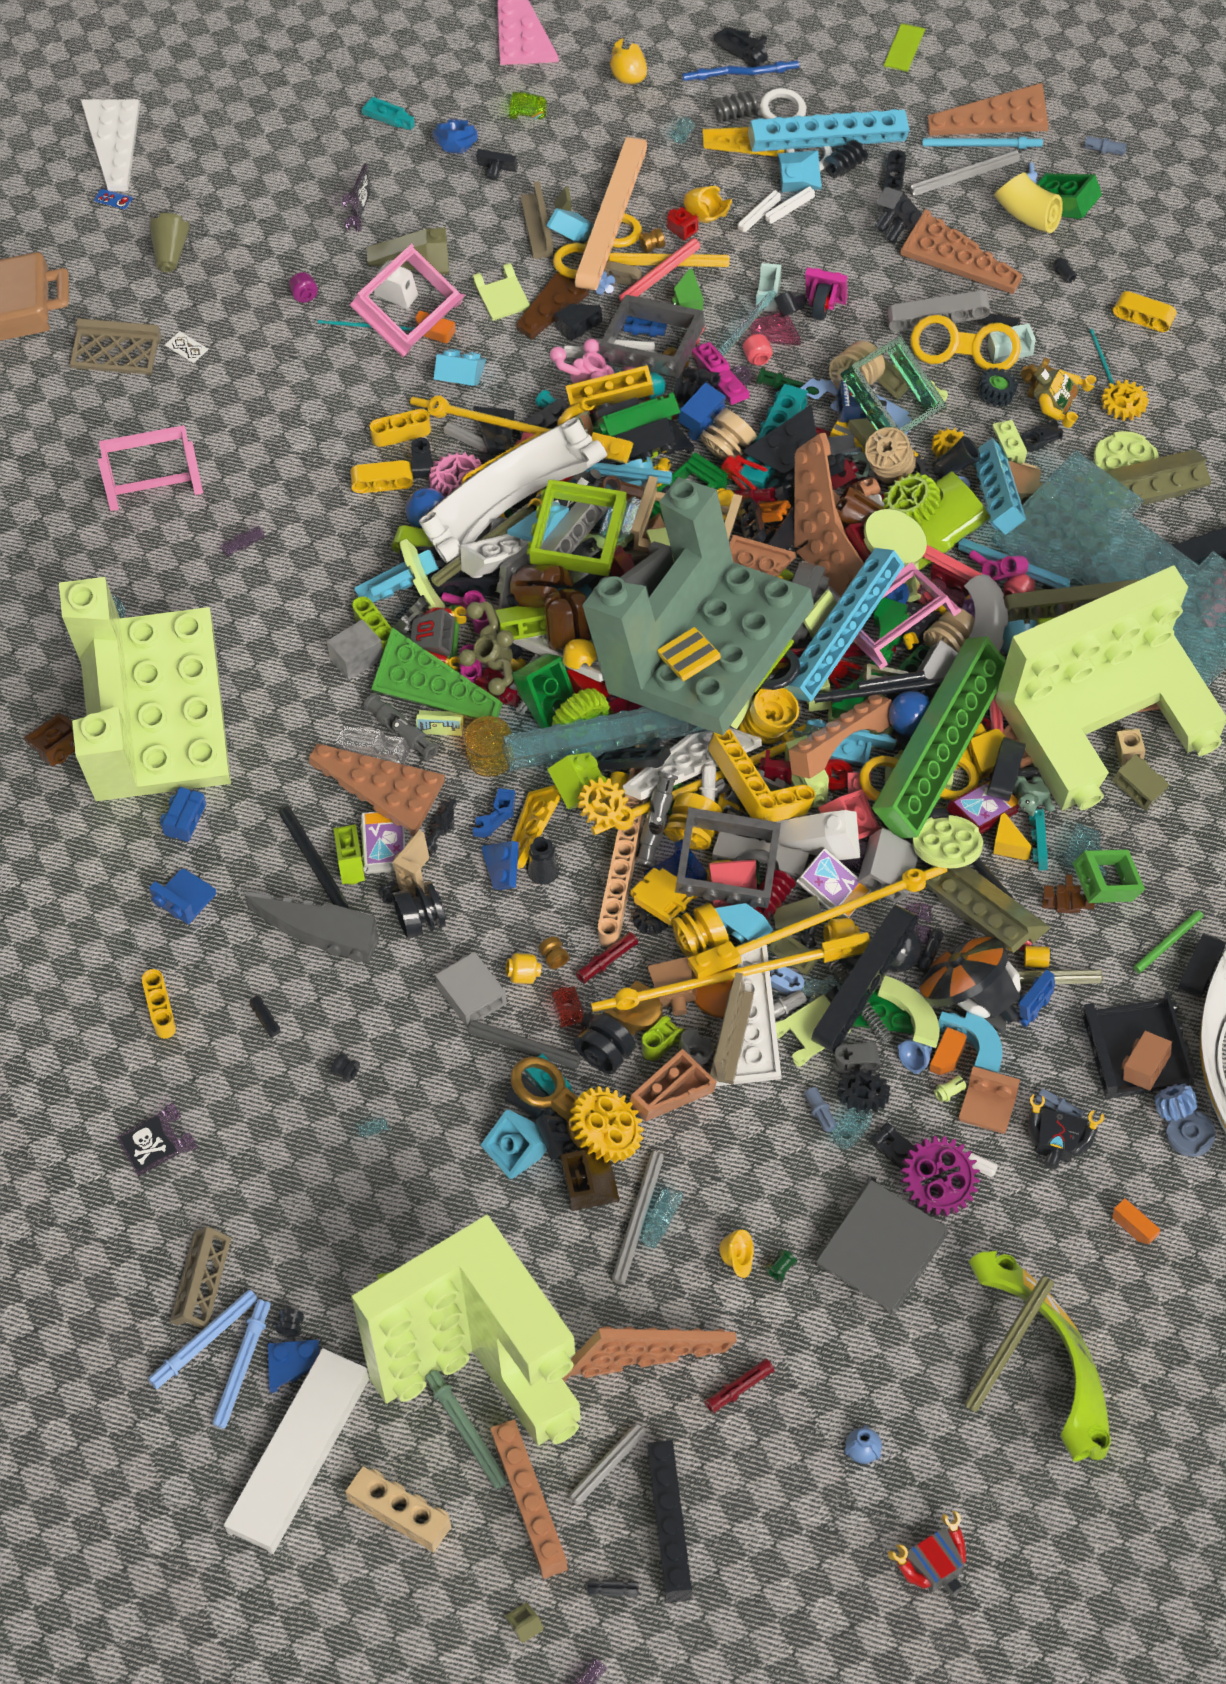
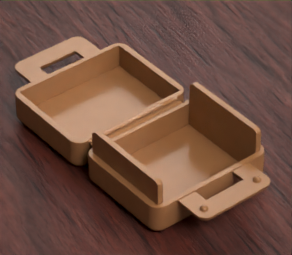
[0,252,69,341]

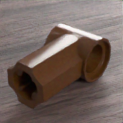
[598,475,643,506]

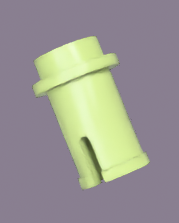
[934,1075,966,1102]

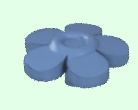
[596,271,615,295]

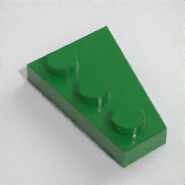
[853,988,914,1034]

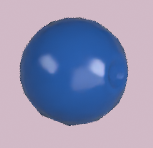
[405,488,445,529]
[889,691,931,737]

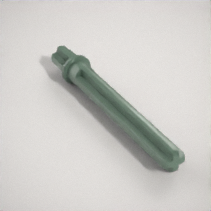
[425,1370,507,1489]

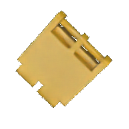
[630,868,698,925]

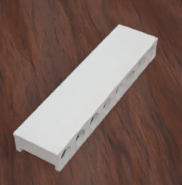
[224,1349,369,1554]

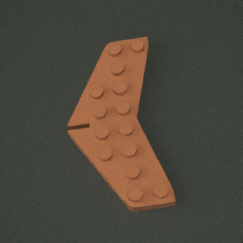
[794,433,864,597]

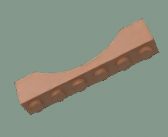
[789,695,892,779]
[490,1419,568,1579]

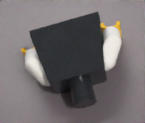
[957,961,1021,1024]

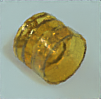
[464,716,514,777]

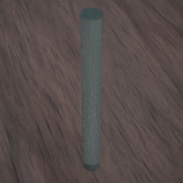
[718,289,777,356]

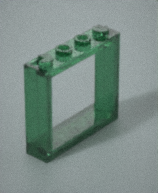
[840,335,947,434]

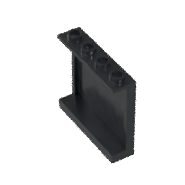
[1082,991,1196,1099]

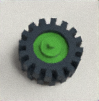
[976,368,1018,407]

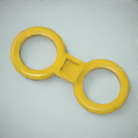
[553,213,642,279]
[911,315,1021,371]
[859,756,979,801]

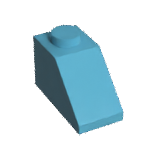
[546,208,594,243]

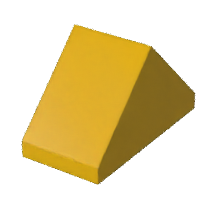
[993,813,1031,860]

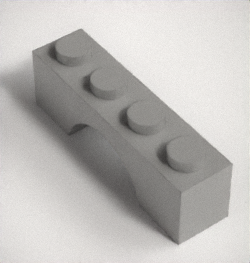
[712,832,809,888]

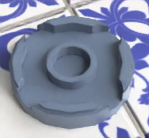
[1166,1110,1216,1157]

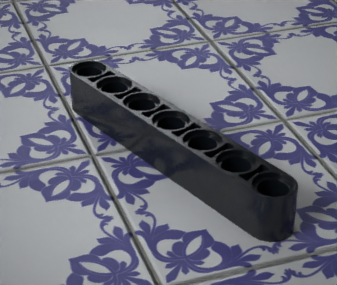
[811,905,918,1052]

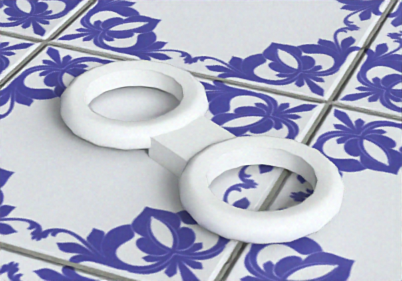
[760,88,833,171]

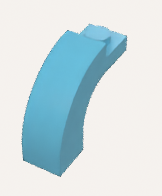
[939,1011,1002,1073]

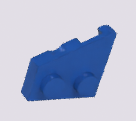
[482,841,519,890]
[268,1339,320,1393]

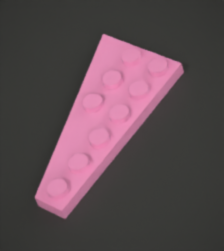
[498,0,558,65]

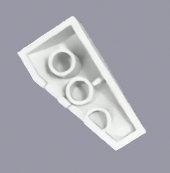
[461,534,529,578]
[777,810,860,861]

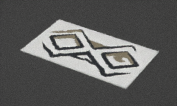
[165,332,209,363]

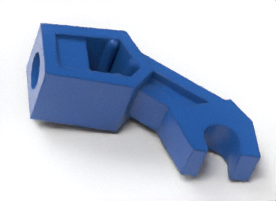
[473,788,516,838]

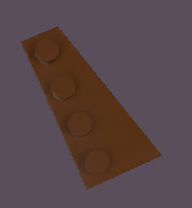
[516,271,589,340]

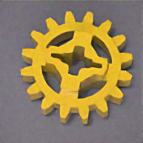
[1101,380,1149,421]
[577,777,628,828]

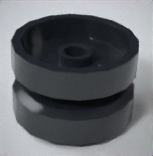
[574,1013,636,1074]

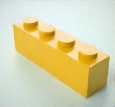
[565,365,654,411]

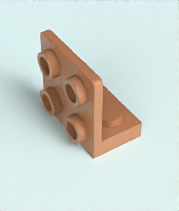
[959,1066,1020,1134]

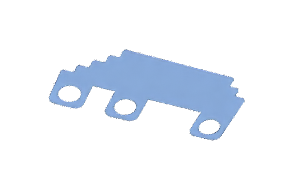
[801,378,915,435]

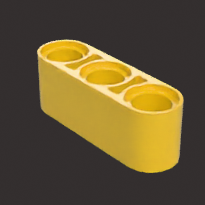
[1113,291,1177,332]
[370,409,431,447]
[350,460,413,493]
[142,969,176,1039]

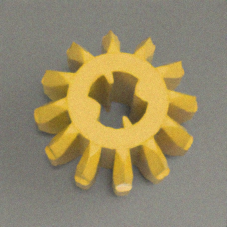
[932,427,964,459]

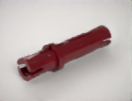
[575,932,638,984]
[704,1358,775,1414]

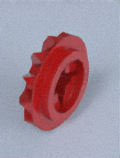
[825,759,854,792]

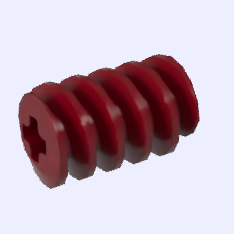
[749,870,796,920]

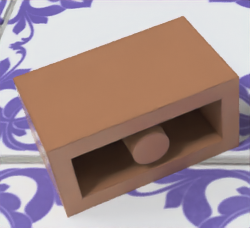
[1122,1031,1172,1091]

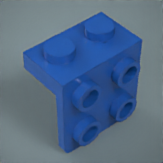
[149,869,216,925]

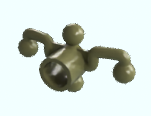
[458,601,514,695]

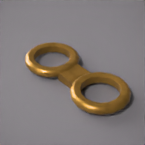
[511,1057,588,1151]

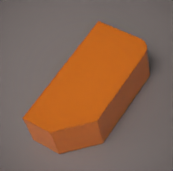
[415,311,456,343]
[929,1027,967,1075]
[1112,1199,1161,1245]

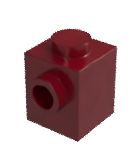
[831,458,858,490]

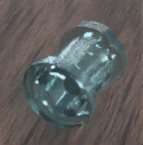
[671,117,695,144]

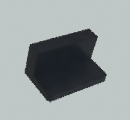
[827,434,862,458]

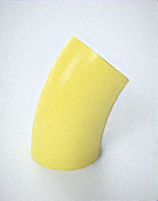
[994,172,1062,233]

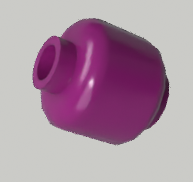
[289,272,318,303]

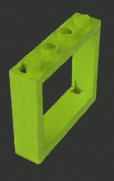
[527,479,627,577]

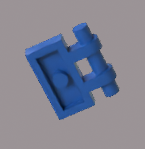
[624,316,667,337]
[1018,970,1055,1027]

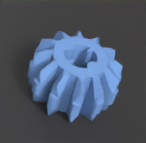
[1155,1084,1197,1121]

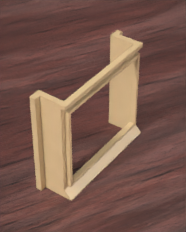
[631,476,742,553]

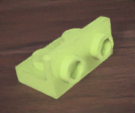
[992,420,1027,464]

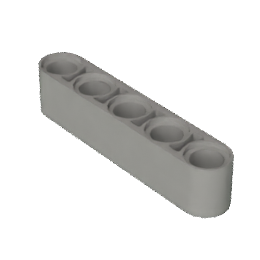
[887,291,990,332]
[533,502,609,565]

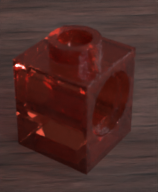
[552,986,583,1028]

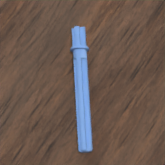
[148,1290,257,1389]
[213,1299,270,1429]

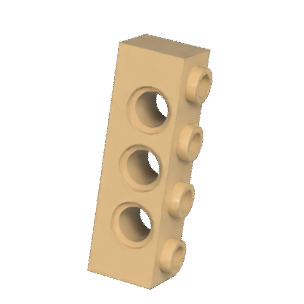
[345,1466,451,1553]

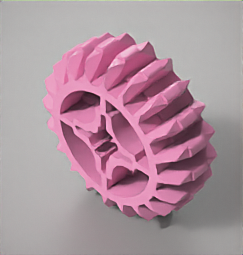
[429,451,483,498]

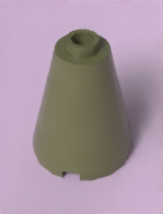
[149,213,190,273]

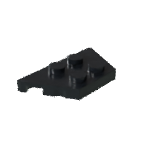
[743,405,817,476]

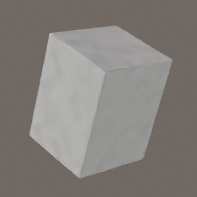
[327,620,383,680]

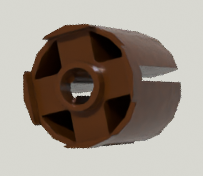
[836,487,886,536]
[510,565,573,608]
[544,589,592,652]

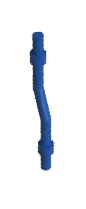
[682,60,799,81]

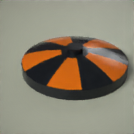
[919,937,1008,1007]

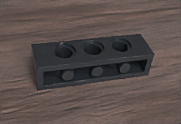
[429,564,500,597]

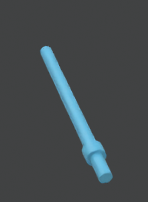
[923,137,1043,149]

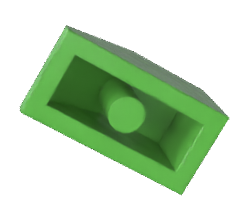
[671,269,703,311]

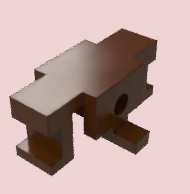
[1042,875,1095,913]

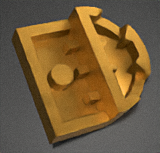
[604,981,663,1035]

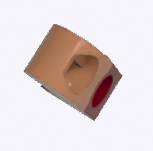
[846,476,881,497]

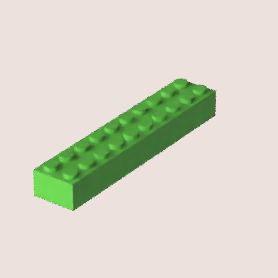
[872,636,1006,838]

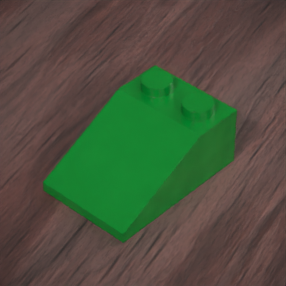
[1036,173,1102,219]
[512,653,574,736]

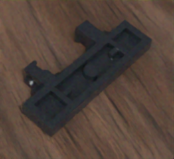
[766,453,845,502]
[591,737,671,772]

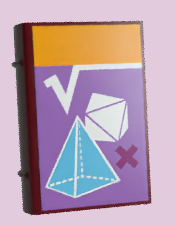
[947,779,1019,834]

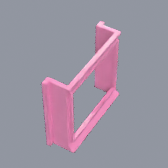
[350,244,465,357]
[98,425,203,511]
[853,562,961,669]

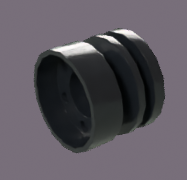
[392,881,446,940]

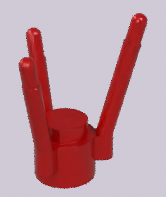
[721,455,767,490]
[828,659,862,689]

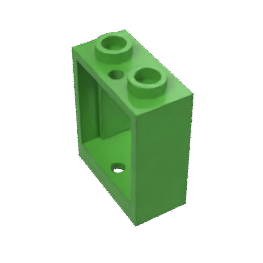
[1072,850,1145,903]

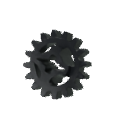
[837,1069,890,1114]

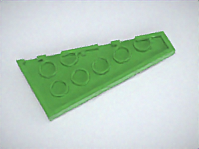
[371,627,503,724]

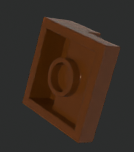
[24,713,75,767]

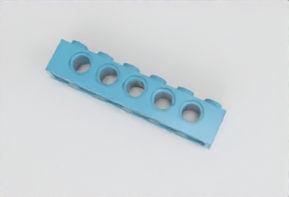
[973,438,1026,535]

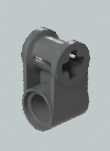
[833,1042,881,1075]

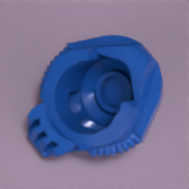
[432,119,478,154]

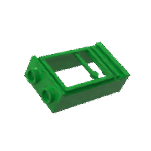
[593,392,681,437]
[651,452,727,524]

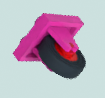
[805,267,848,321]

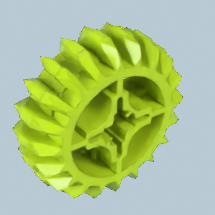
[882,473,941,526]
[552,688,610,743]

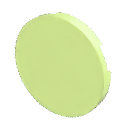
[1093,431,1159,473]
[864,509,927,568]
[913,815,983,868]

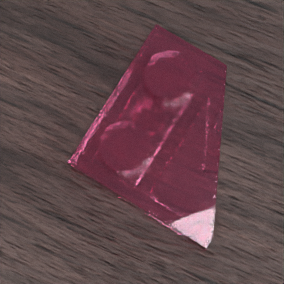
[748,313,801,346]
[917,578,966,608]

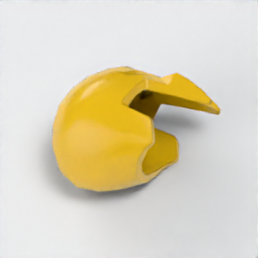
[610,38,647,84]
[684,186,732,223]

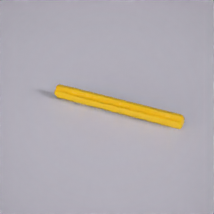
[608,253,730,267]

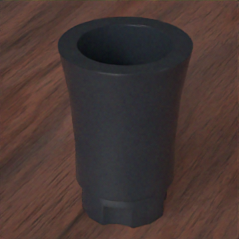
[932,436,981,479]
[527,836,559,884]
[505,1075,558,1120]

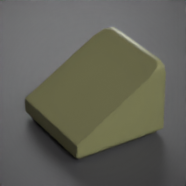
[554,186,572,212]
[505,1602,544,1643]

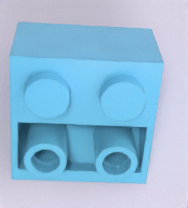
[434,349,486,386]
[715,903,773,945]

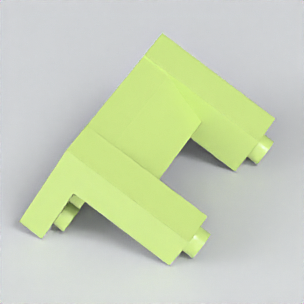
[995,565,1226,810]
[59,577,231,801]
[352,1214,581,1446]

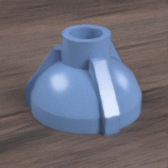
[898,1039,932,1074]
[844,1425,882,1464]

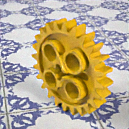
[569,1086,644,1163]

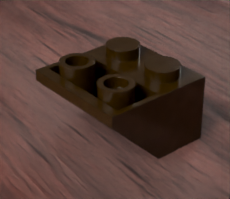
[561,1150,620,1211]

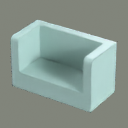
[756,263,781,312]
[987,323,1035,363]

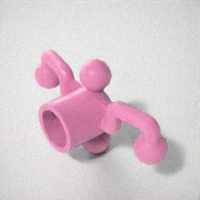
[550,339,635,384]

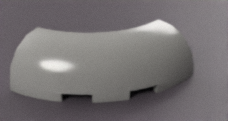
[964,574,1008,652]

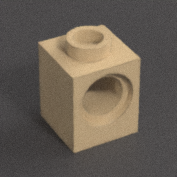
[1115,729,1145,766]

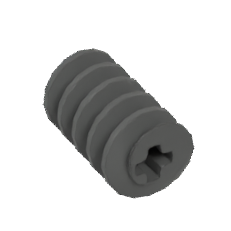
[715,90,759,124]

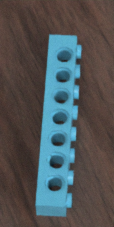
[748,109,910,152]
[785,548,905,702]

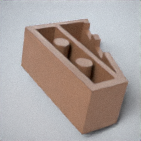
[630,1049,717,1122]

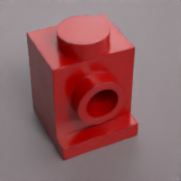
[667,207,698,241]

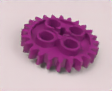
[900,1136,980,1217]

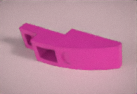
[692,342,750,405]

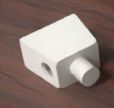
[374,260,418,309]

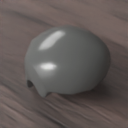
[678,1029,715,1065]

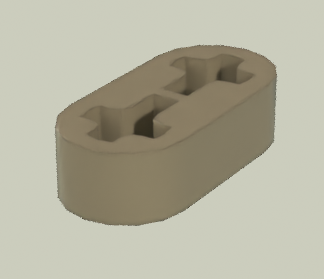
[604,262,642,286]

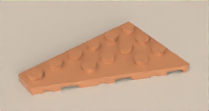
[309,744,445,836]
[562,1326,737,1382]

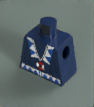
[836,380,887,423]

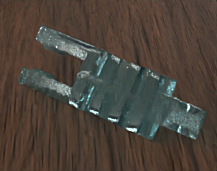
[641,1188,683,1249]

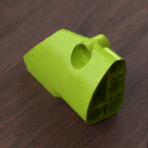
[919,471,991,570]

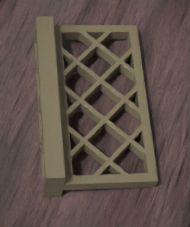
[70,318,162,375]
[710,972,754,1085]

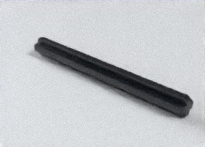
[279,806,349,909]

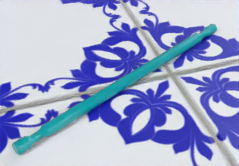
[318,320,416,331]
[1089,328,1115,385]

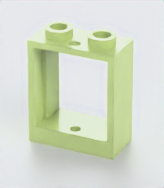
[785,735,829,809]

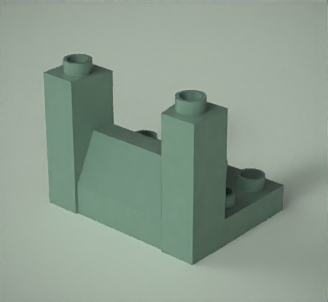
[582,477,814,736]

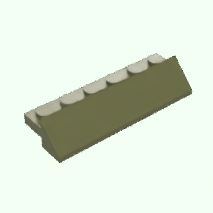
[1073,449,1212,516]
[926,865,1050,953]

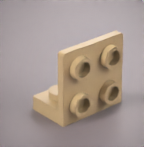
[393,830,429,897]

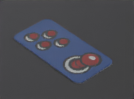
[94,189,133,209]

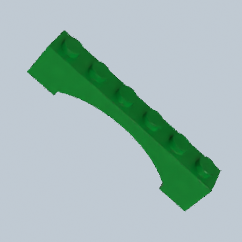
[832,597,910,718]

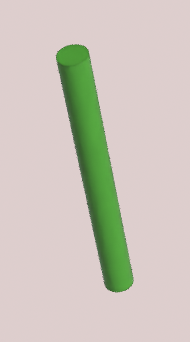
[1133,910,1204,974]

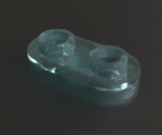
[833,1107,872,1149]

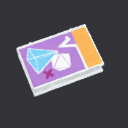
[360,812,405,874]
[796,848,871,919]

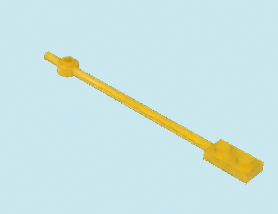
[410,396,633,464]
[590,718,821,835]
[688,867,947,980]
[591,932,871,1012]

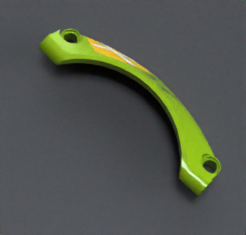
[969,1251,1111,1462]

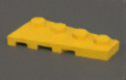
[703,127,784,157]
[511,785,561,869]

